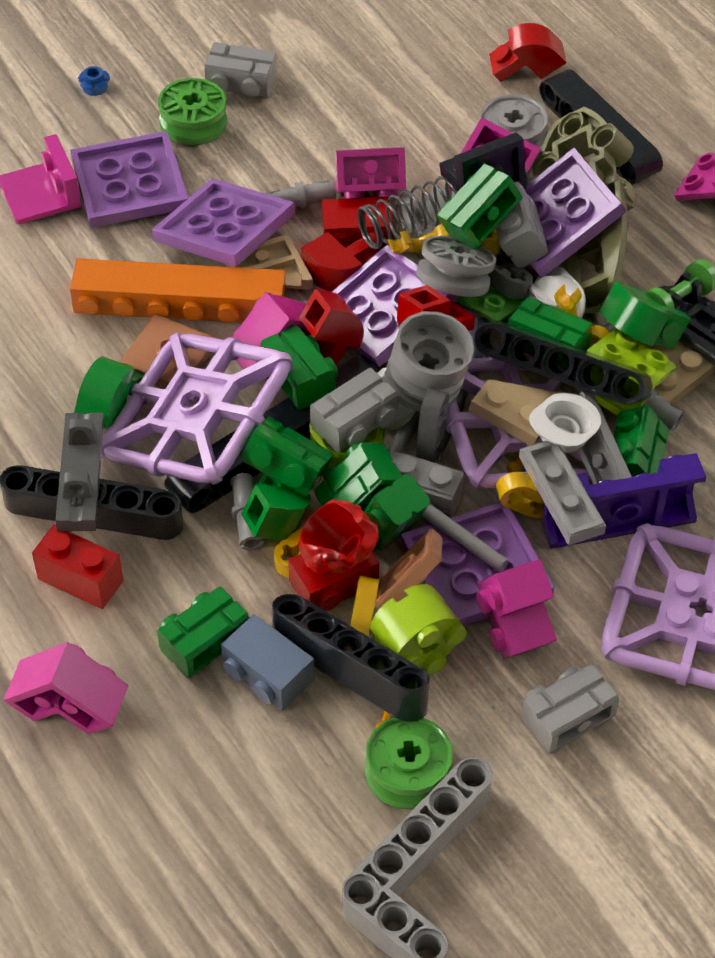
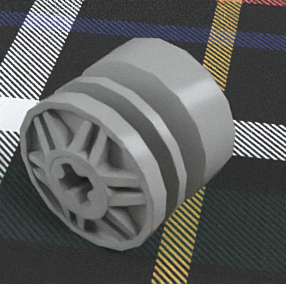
[384,312,475,412]

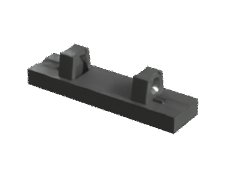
[56,413,104,531]

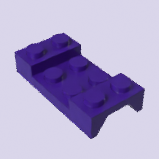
[542,453,706,549]

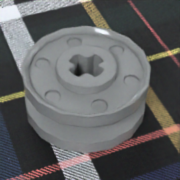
[479,95,548,154]
[416,236,496,297]

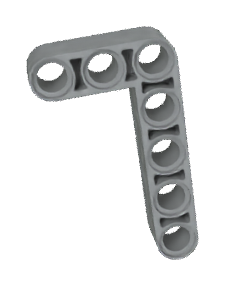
[342,757,492,958]

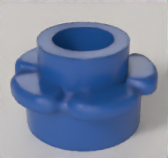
[78,66,110,96]

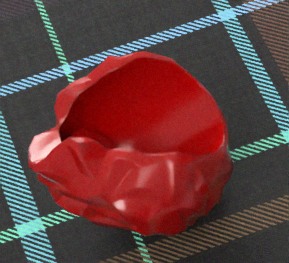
[298,500,378,575]

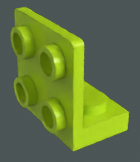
[573,328,676,416]

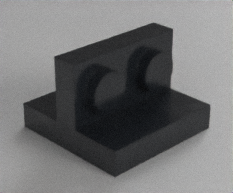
[439,132,526,191]

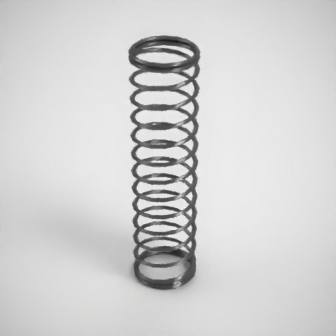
[357,167,528,250]

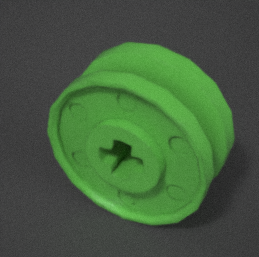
[158,78,227,146]
[365,717,453,809]

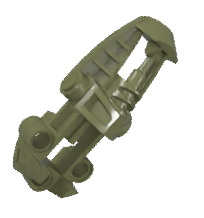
[532,106,637,313]

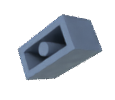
[221,614,314,711]

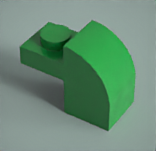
[599,281,691,350]
[74,356,144,429]
[241,474,311,540]

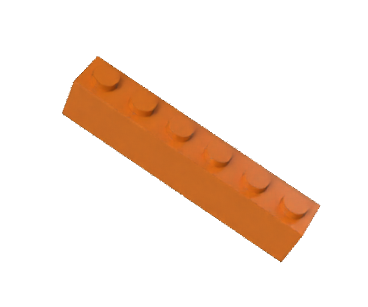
[70,258,286,323]

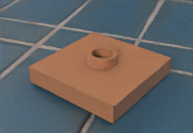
[119,314,215,388]
[375,529,442,610]

